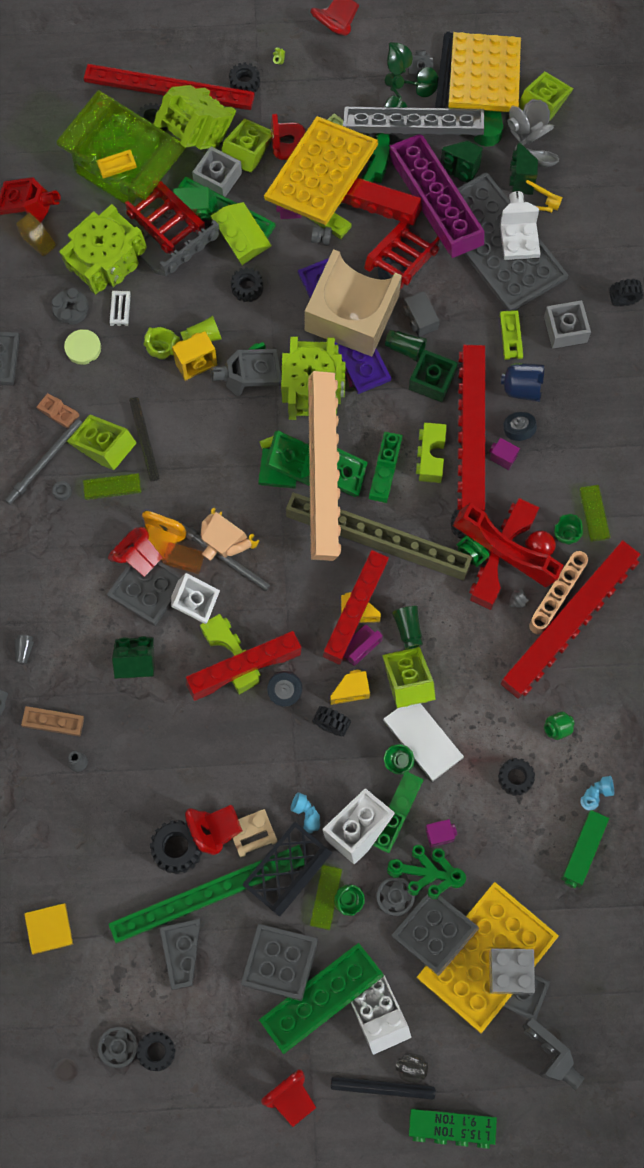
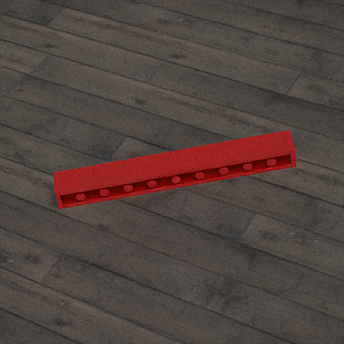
[457,345,485,512]
[501,540,641,699]

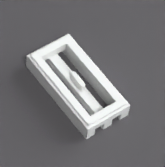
[110,291,131,326]

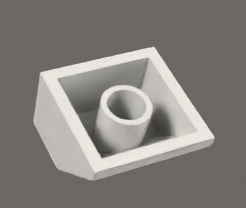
[171,573,220,624]

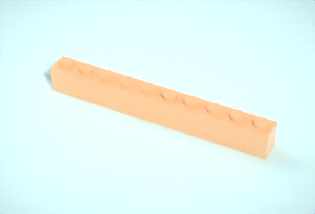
[308,371,341,561]

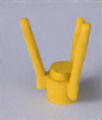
[526,180,563,213]

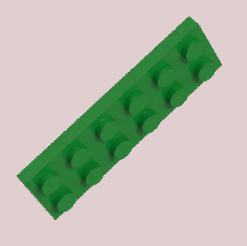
[259,943,384,1055]

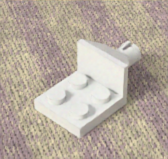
[500,191,540,260]

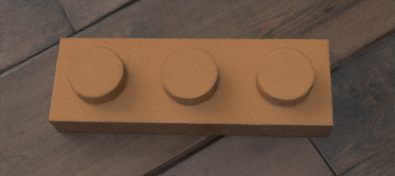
[21,706,84,737]

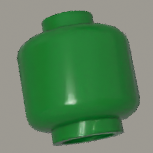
[544,711,575,740]

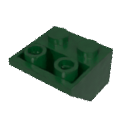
[440,141,483,183]
[509,143,538,195]
[112,636,155,679]

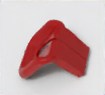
[310,0,359,36]
[271,114,306,160]
[108,527,163,577]
[185,805,243,855]
[261,1069,316,1127]

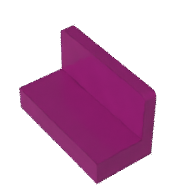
[344,625,383,666]

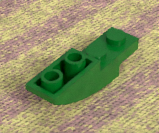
[361,133,389,183]
[369,431,403,503]
[373,771,424,853]

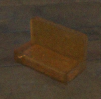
[163,542,204,574]

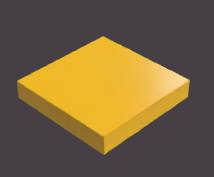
[24,903,74,955]

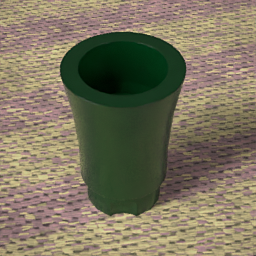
[385,330,427,362]
[392,606,423,650]

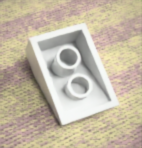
[323,789,394,864]

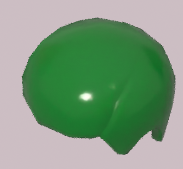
[554,514,583,545]
[383,744,415,775]
[334,884,365,916]

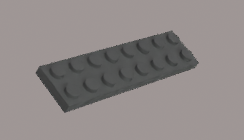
[343,107,484,136]

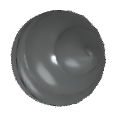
[509,589,530,608]

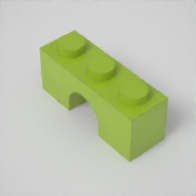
[416,423,446,483]

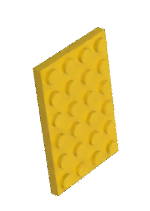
[448,32,521,112]
[264,116,378,225]
[416,882,559,1034]

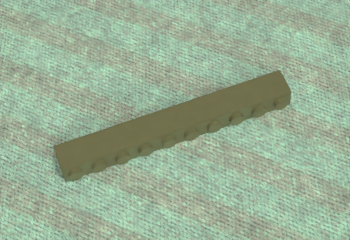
[286,492,472,581]

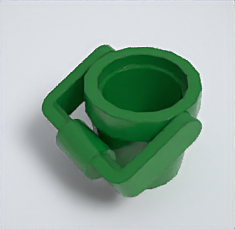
[456,535,489,567]

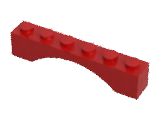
[469,498,540,610]
[452,502,564,588]
[323,550,389,665]
[186,631,302,701]

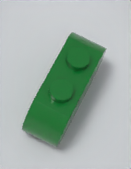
[474,110,503,147]

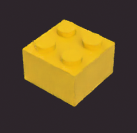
[172,331,217,381]

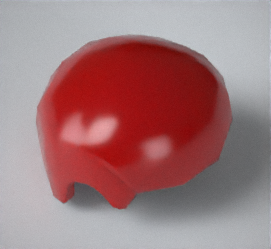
[525,530,556,556]

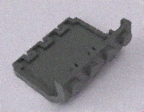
[139,209,220,276]

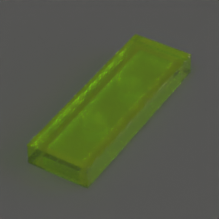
[83,473,141,500]
[579,485,610,542]
[310,865,342,930]

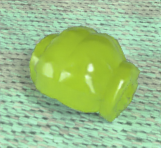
[143,327,180,360]

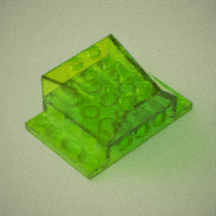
[56,90,186,206]

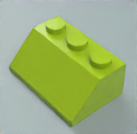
[211,202,272,265]

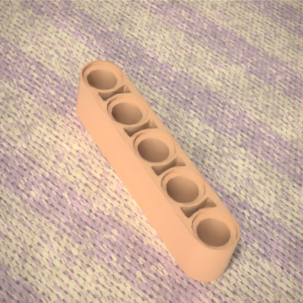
[529,551,588,634]

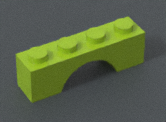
[200,614,261,695]

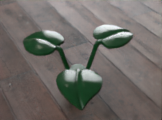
[384,42,439,108]

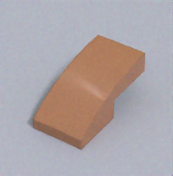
[37,393,80,429]

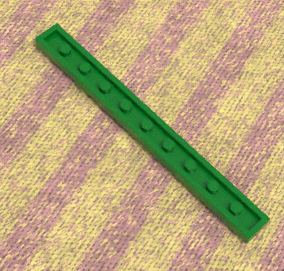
[109,845,305,944]

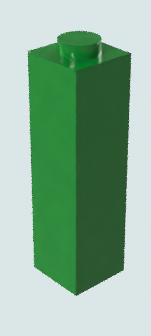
[561,810,609,889]

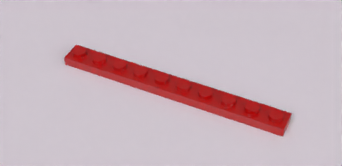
[84,64,255,110]

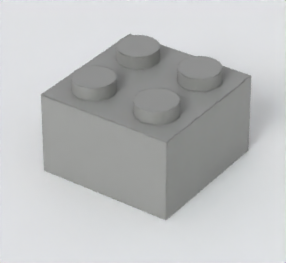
[192,146,242,197]
[544,300,591,349]
[489,949,535,995]

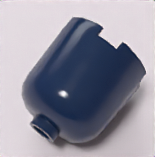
[501,363,545,402]

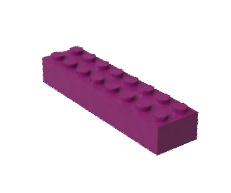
[390,134,484,258]

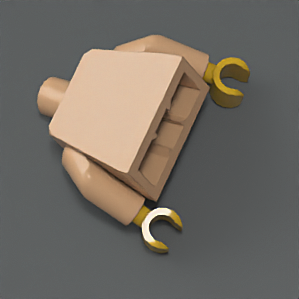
[201,508,259,561]

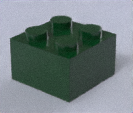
[408,349,458,403]

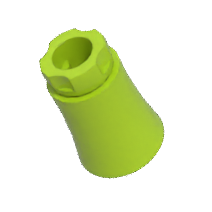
[180,315,222,341]

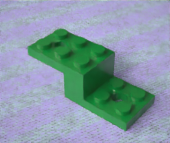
[265,430,368,497]

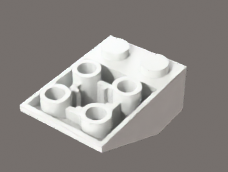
[351,975,411,1055]

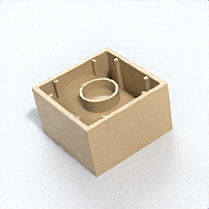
[305,249,402,357]

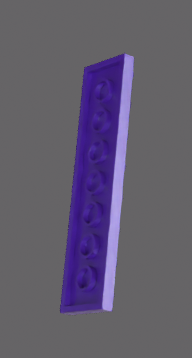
[298,258,391,394]

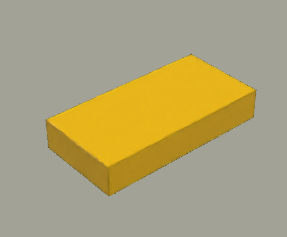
[96,150,137,179]

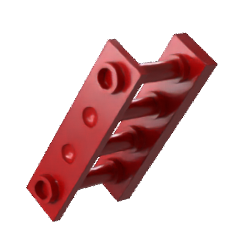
[125,178,205,254]
[364,222,440,290]

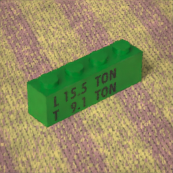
[408,1109,497,1149]

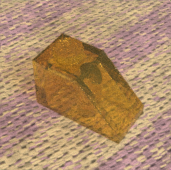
[16,213,56,257]

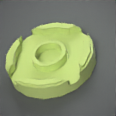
[64,329,101,365]

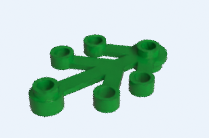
[387,845,466,899]

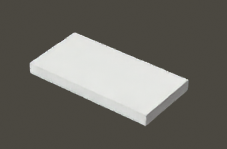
[383,703,464,782]

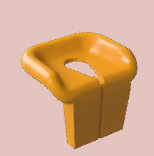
[142,511,187,562]

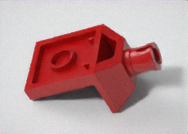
[0,177,61,224]

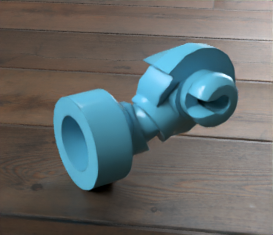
[581,776,614,810]
[291,792,320,834]

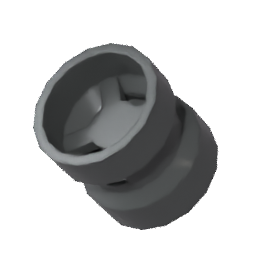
[311,225,332,245]

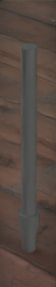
[5,418,82,505]
[178,521,270,591]

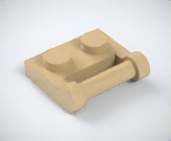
[233,809,278,858]

